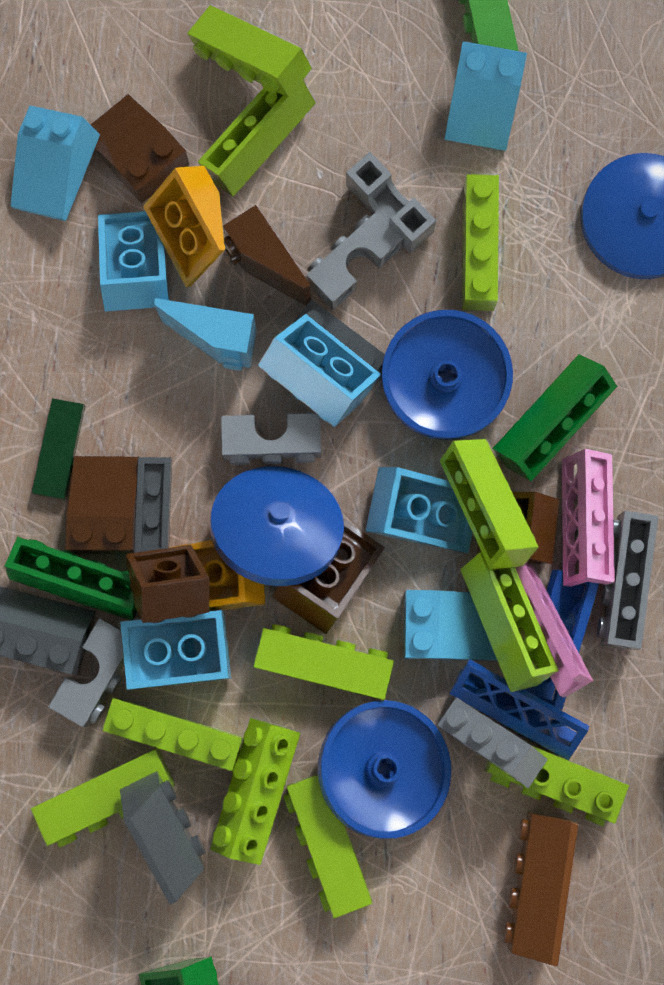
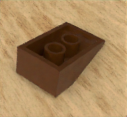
[91,94,189,204]
[223,205,311,306]
[65,456,138,554]
[272,519,385,634]

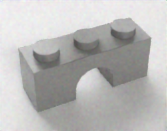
[346,152,436,253]
[306,211,404,310]
[221,413,321,465]
[48,618,124,727]
[437,697,548,788]

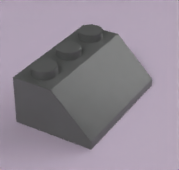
[0,586,96,675]
[120,771,206,905]

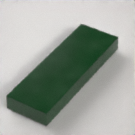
[32,398,86,500]

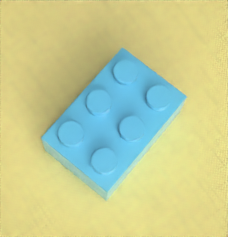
[258,314,381,427]

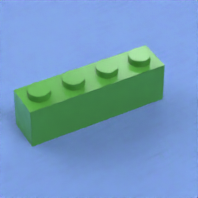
[458,0,519,51]

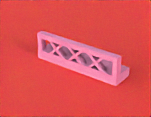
[562,449,615,587]
[515,562,593,698]

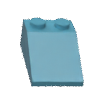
[444,41,527,151]
[10,105,100,221]
[98,211,169,312]
[154,298,257,371]
[365,467,473,553]
[403,590,498,661]
[120,610,232,690]

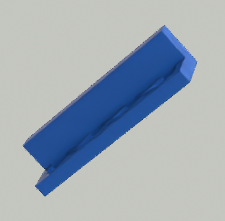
[524,570,599,710]
[450,659,589,761]

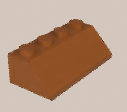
[504,812,578,966]

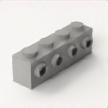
[597,511,658,650]

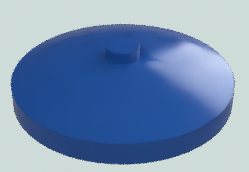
[581,153,664,279]
[382,310,513,440]
[210,466,344,586]
[318,700,451,839]

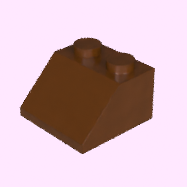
[476,492,559,564]
[126,545,209,623]

